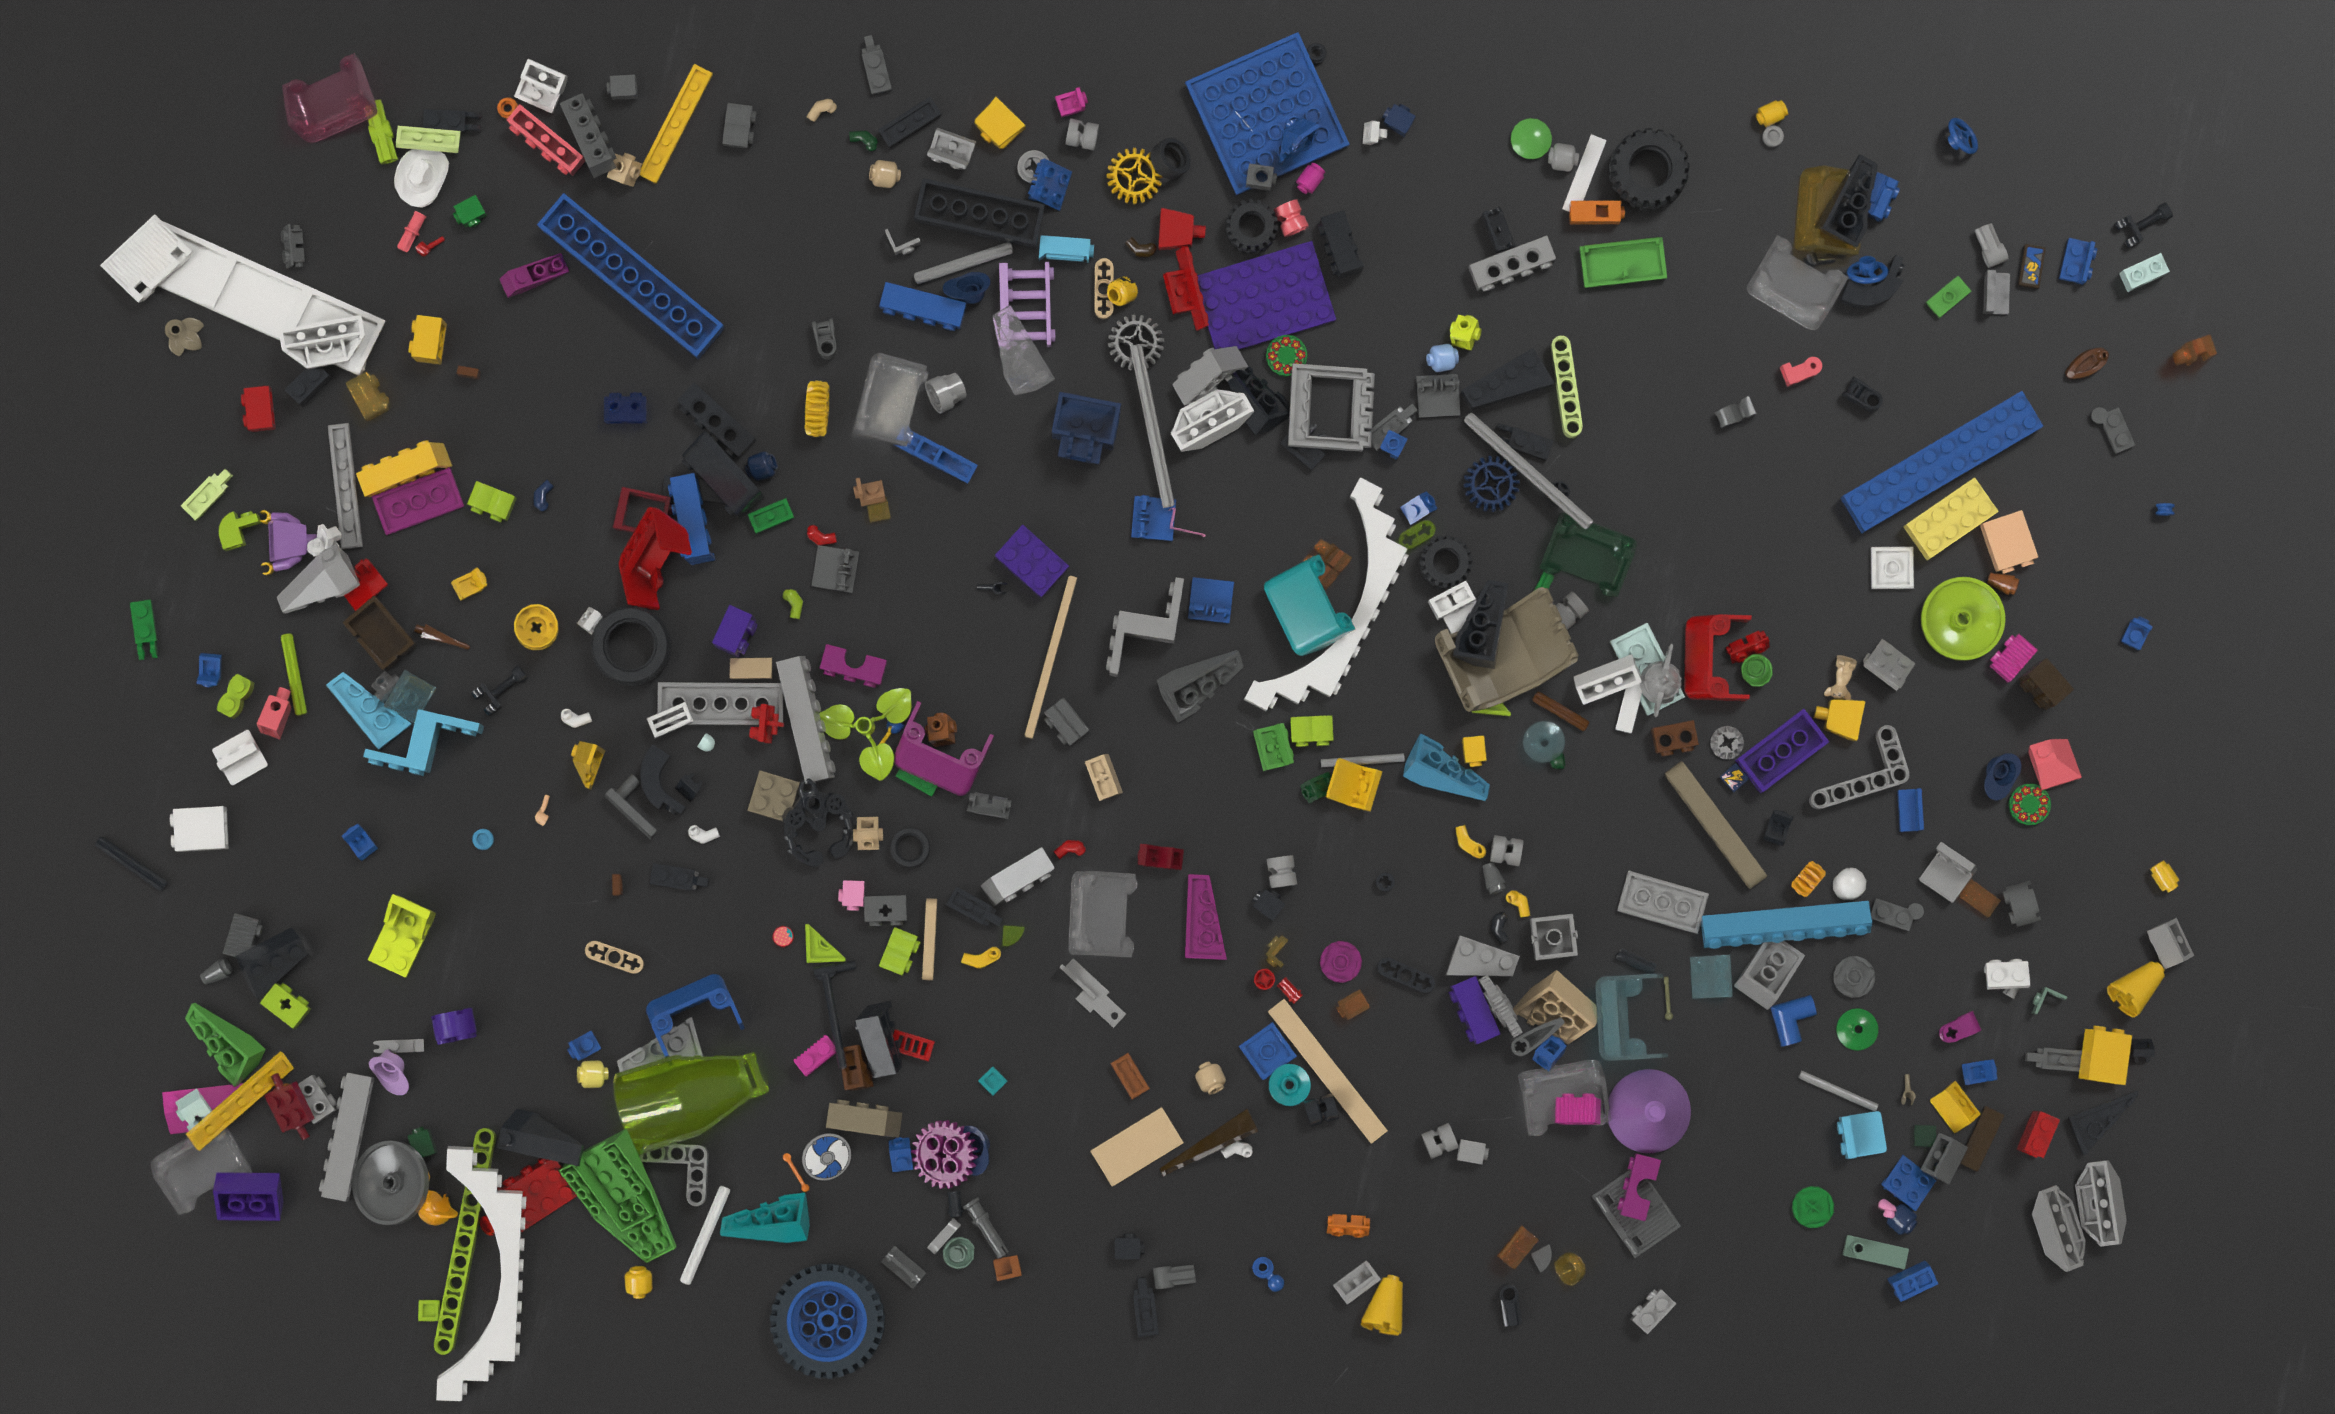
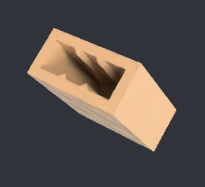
[1980,510,2038,574]

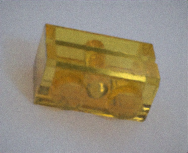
[345,371,390,421]

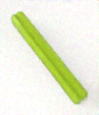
[281,633,307,715]

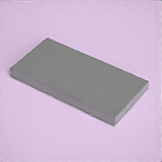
[1617,871,1709,934]

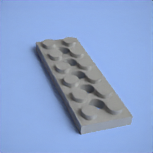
[657,682,784,725]

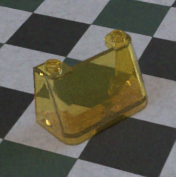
[1795,165,1861,256]

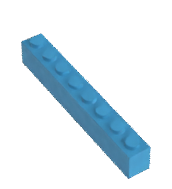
[1701,901,1872,949]

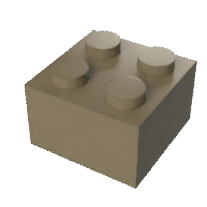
[747,771,800,822]

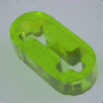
[1398,520,1435,550]

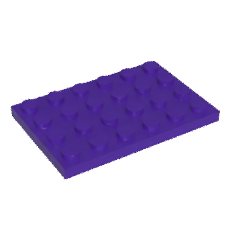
[1198,241,1336,350]

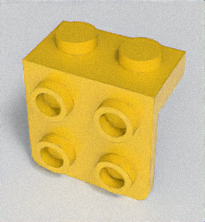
[1326,758,1382,811]

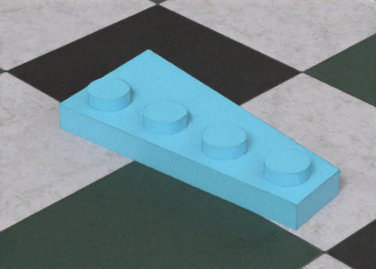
[326,672,412,750]

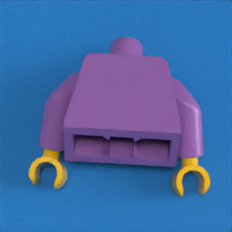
[260,510,317,575]

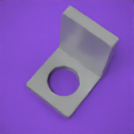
[885,229,921,255]

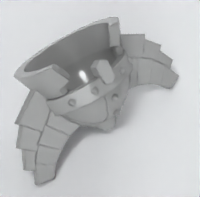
[1640,644,1682,717]

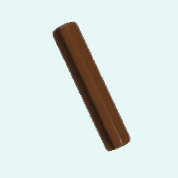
[1532,691,1589,731]

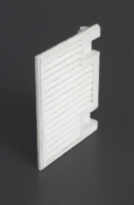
[100,214,193,303]

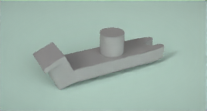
[373,1039,424,1053]

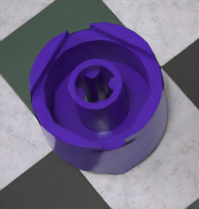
[431,1008,477,1045]

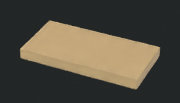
[1091,1107,1183,1187]

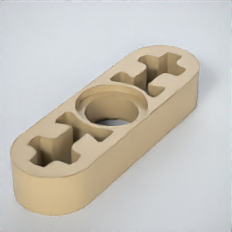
[1095,258,1114,319]
[585,941,644,974]

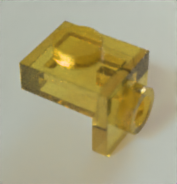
[1265,935,1288,968]

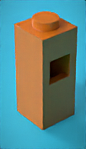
[1569,201,1625,225]

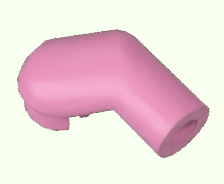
[1878,1199,1897,1219]

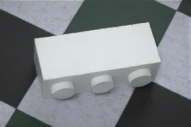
[1574,654,1642,705]

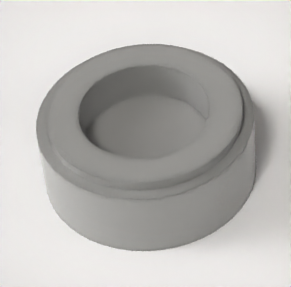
[1762,126,1784,147]

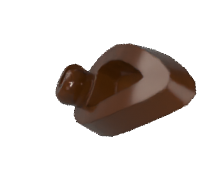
[2065,347,2109,379]

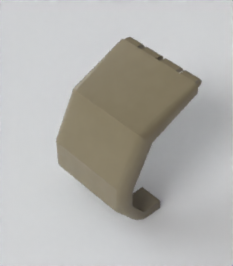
[1435,587,1579,712]

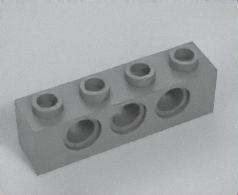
[1469,236,1556,292]

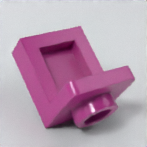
[1055,87,1088,118]

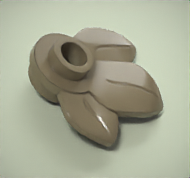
[165,318,204,356]

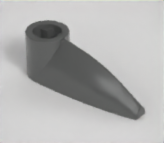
[1511,1017,1565,1056]

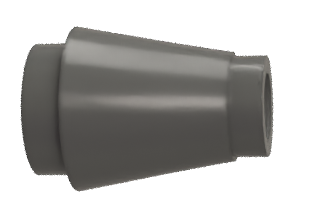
[1482,862,1506,895]
[200,958,233,985]

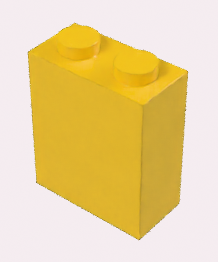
[2078,1026,2132,1085]

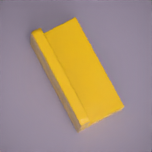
[1930,1081,1981,1133]

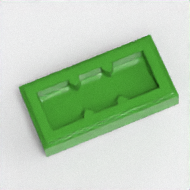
[1926,276,1971,318]

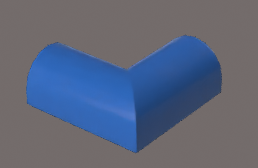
[1770,995,1817,1047]

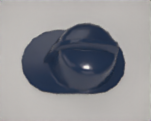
[943,272,990,304]
[1984,753,2021,801]
[956,1126,990,1176]

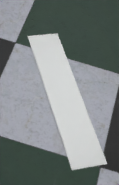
[1562,134,1606,211]

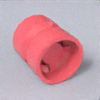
[1274,199,1309,237]

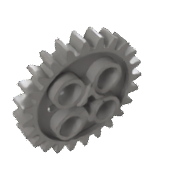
[1479,975,1523,1038]

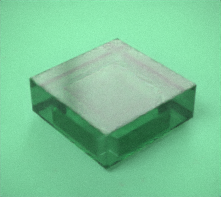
[1914,1125,1936,1147]

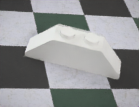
[278,315,365,369]
[1171,389,1254,452]

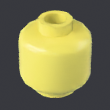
[577,1060,608,1088]

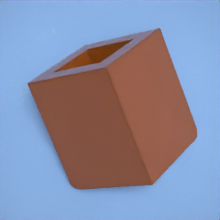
[993,1254,1022,1281]

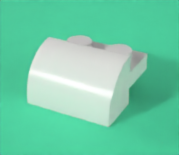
[514,59,567,113]

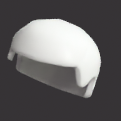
[1833,868,1866,901]

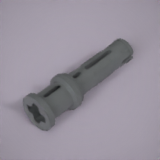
[962,1197,1009,1259]

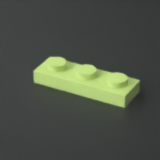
[396,126,460,153]

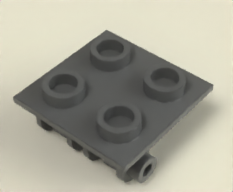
[1416,374,1460,418]
[811,545,859,593]

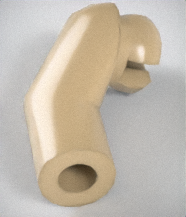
[806,99,837,122]

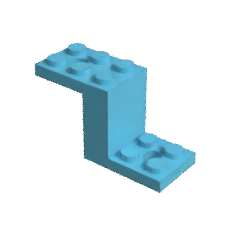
[363,709,484,776]

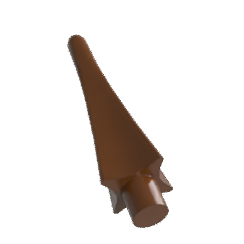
[414,624,470,649]

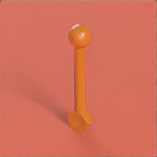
[783,1153,809,1192]

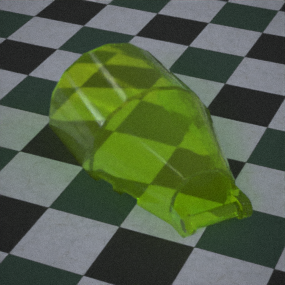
[613,1052,769,1155]

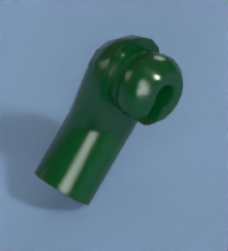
[849,131,878,151]

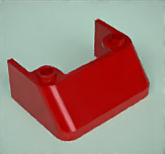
[619,507,692,610]
[1684,614,1752,701]

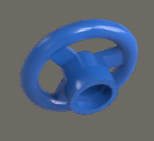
[1948,118,1978,154]
[1847,256,1889,284]

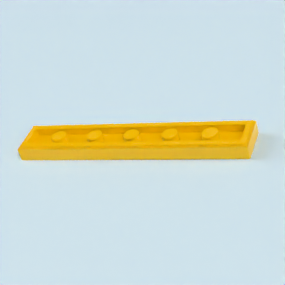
[639,64,713,184]
[186,1051,294,1151]

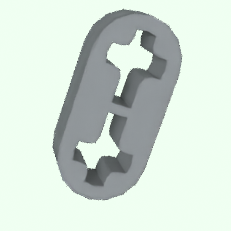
[927,1218,961,1255]

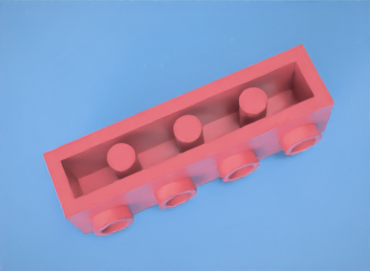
[507,104,585,176]

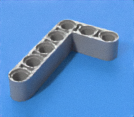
[1809,725,1909,809]
[633,1142,709,1206]

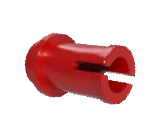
[1277,977,1303,1004]

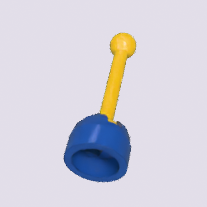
[878,721,905,745]

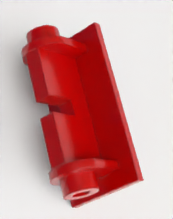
[1725,630,1770,664]

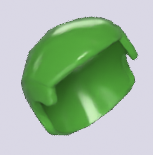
[1741,654,1773,687]

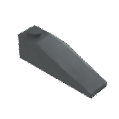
[1157,650,1243,722]

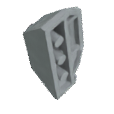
[2075,1160,2127,1246]
[2032,1185,2086,1272]

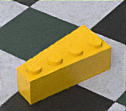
[356,440,452,497]

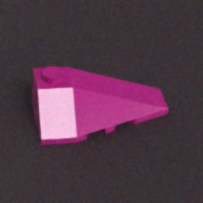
[162,1083,243,1134]

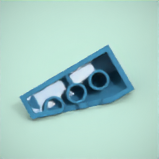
[1403,734,1490,801]

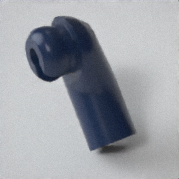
[534,480,554,511]

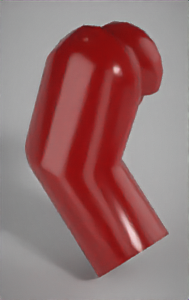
[807,525,837,546]
[1053,840,1086,859]

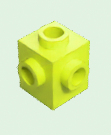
[1450,315,1482,351]

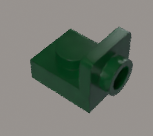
[1300,772,1331,804]

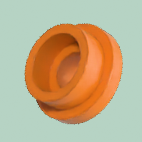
[497,98,518,119]

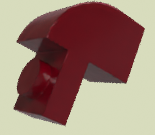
[1138,844,1184,870]

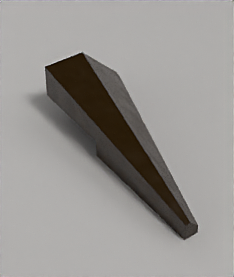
[1159,1109,1258,1176]

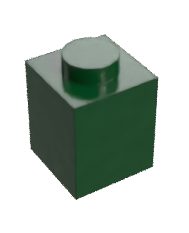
[408,1127,438,1158]

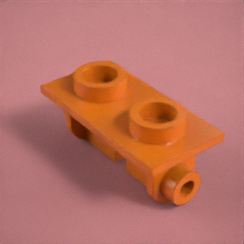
[1327,1214,1370,1238]

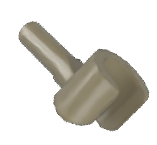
[1901,1074,1916,1105]

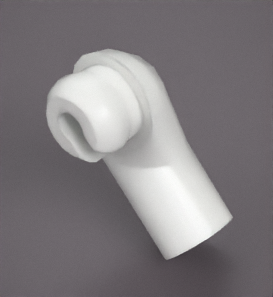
[561,709,592,728]
[688,825,720,844]
[1220,1141,1253,1159]

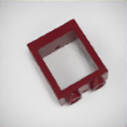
[613,487,675,533]

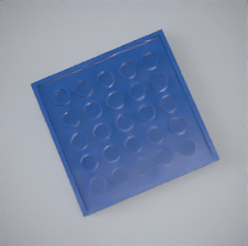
[1185,32,1350,195]

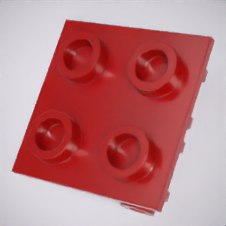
[344,558,388,611]

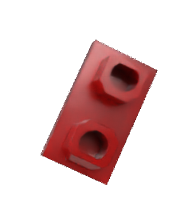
[749,704,784,744]

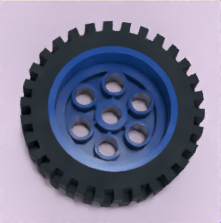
[770,1263,885,1379]

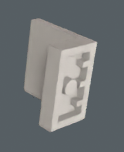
[1919,842,1977,903]

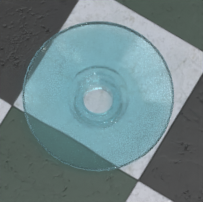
[1523,721,1565,762]

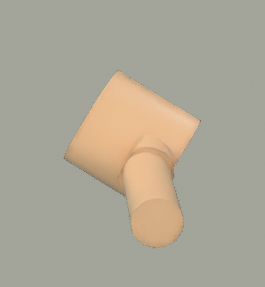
[535,795,550,826]

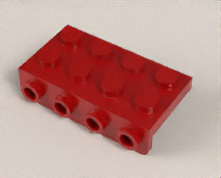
[497,1158,577,1232]

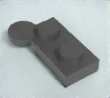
[2091,407,2135,454]
[1870,898,1924,931]

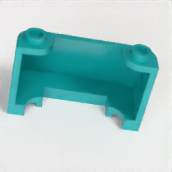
[1264,554,1355,656]

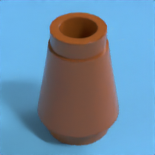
[1987,572,2020,595]

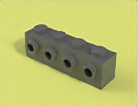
[560,93,617,178]

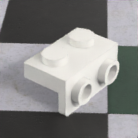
[1984,959,2030,989]

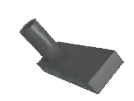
[605,774,657,840]

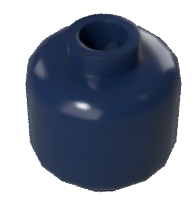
[745,451,778,481]
[1887,1204,1918,1235]

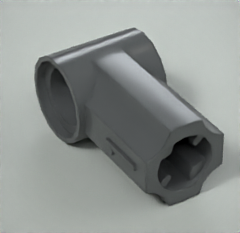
[1153,1264,1196,1289]

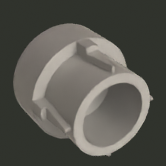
[925,373,966,414]

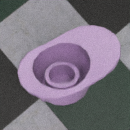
[369,1049,409,1095]

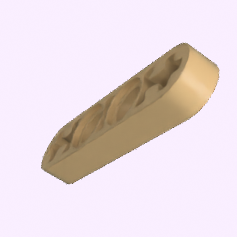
[922,898,937,980]

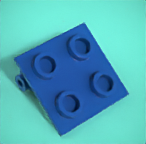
[1028,158,1072,211]
[1131,495,1176,541]
[1188,577,1234,623]
[1881,1155,1936,1211]

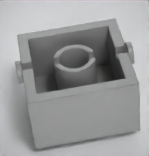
[1530,914,1578,961]

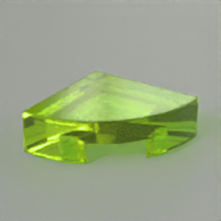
[1002,925,1025,946]

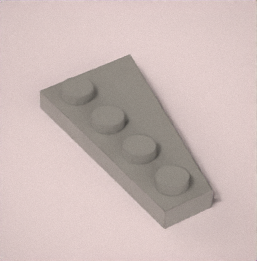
[617,1017,704,1082]

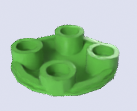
[1511,118,1552,159]

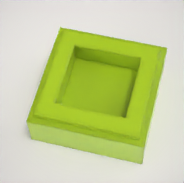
[418,1300,441,1321]

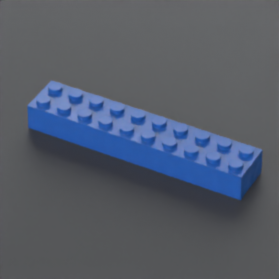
[537,193,725,360]
[1841,391,2043,533]

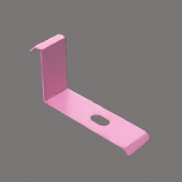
[1168,508,1205,537]

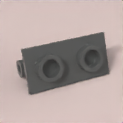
[281,224,305,269]
[967,791,1011,819]
[881,1246,926,1289]

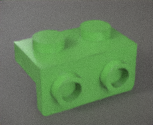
[1253,723,1294,771]

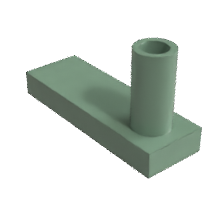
[1842,1235,1909,1269]

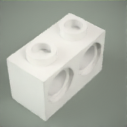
[1428,581,1476,620]

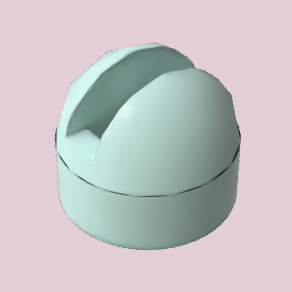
[697,733,715,751]

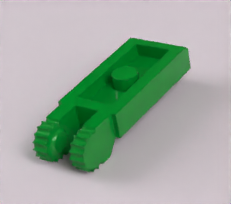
[130,600,158,660]

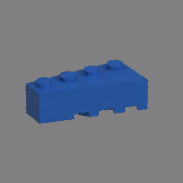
[668,473,715,565]

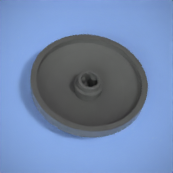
[352,1141,429,1225]

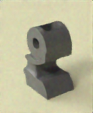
[1715,396,1757,428]

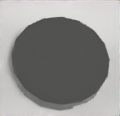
[1833,956,1875,998]

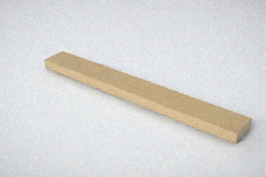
[1025,576,1077,739]
[1268,999,1388,1144]

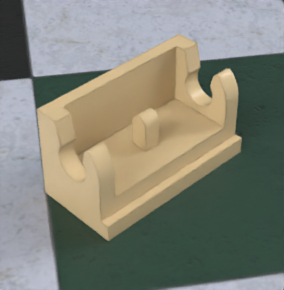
[1085,754,1123,801]

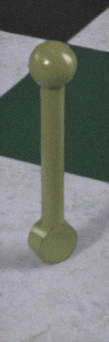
[1664,976,1673,1020]

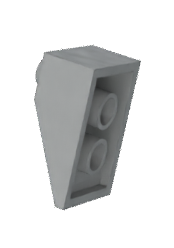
[1734,941,1805,1010]

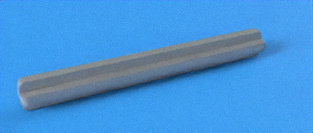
[914,242,1013,284]

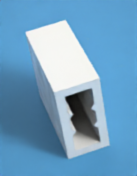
[170,806,229,852]

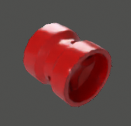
[1254,969,1275,990]

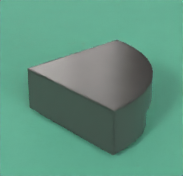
[1530,1244,1552,1273]

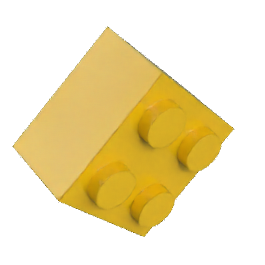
[409,315,447,365]

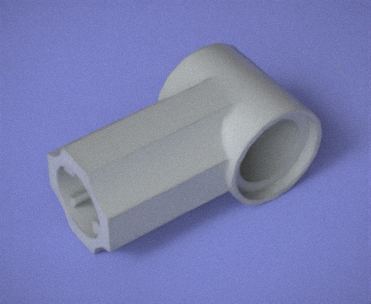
[1975,223,2009,268]

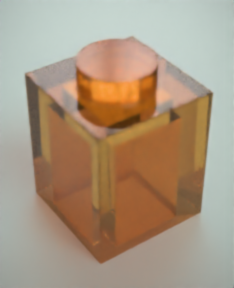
[1336,989,1370,1020]

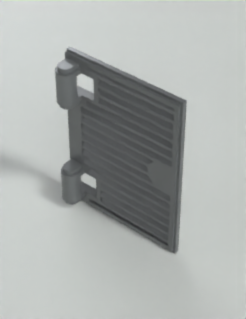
[1592,1170,1681,1259]

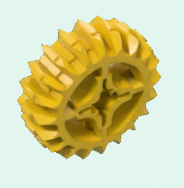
[1107,148,1163,204]
[805,380,829,437]

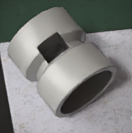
[1065,119,1099,151]
[1556,591,1589,630]
[1490,835,1523,866]
[1267,855,1297,888]
[1421,1123,1459,1159]

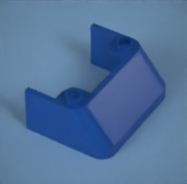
[646,974,745,1063]

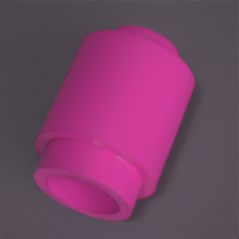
[1296,162,1326,194]

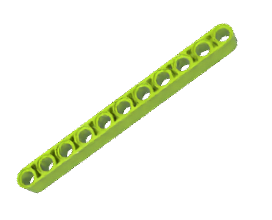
[434,1128,496,1355]

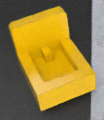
[451,567,487,601]

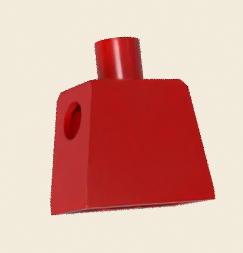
[1159,208,1206,250]

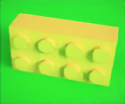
[1903,478,1999,560]

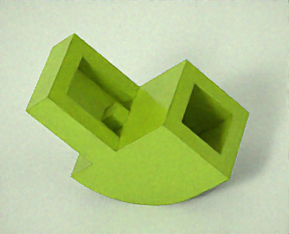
[219,511,261,551]

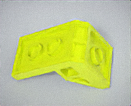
[368,894,436,978]

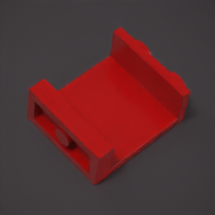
[2017,1111,2060,1158]

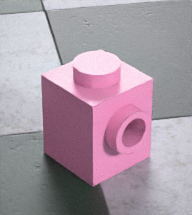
[838,881,865,911]

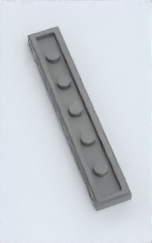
[328,423,363,550]

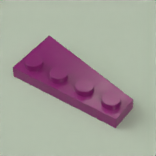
[1185,874,1227,960]

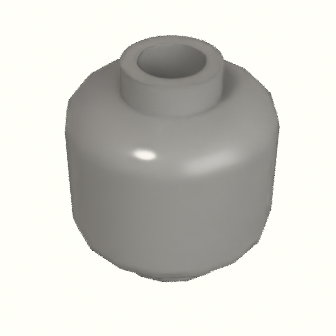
[1548,143,1579,172]

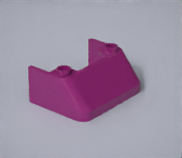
[894,701,994,796]

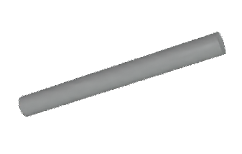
[1321,753,1405,768]
[1798,1070,1879,1112]

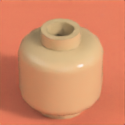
[869,160,901,188]
[1195,1062,1226,1095]

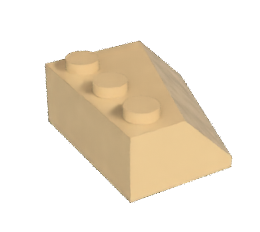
[1513,970,1602,1044]

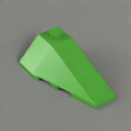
[185,1003,266,1087]

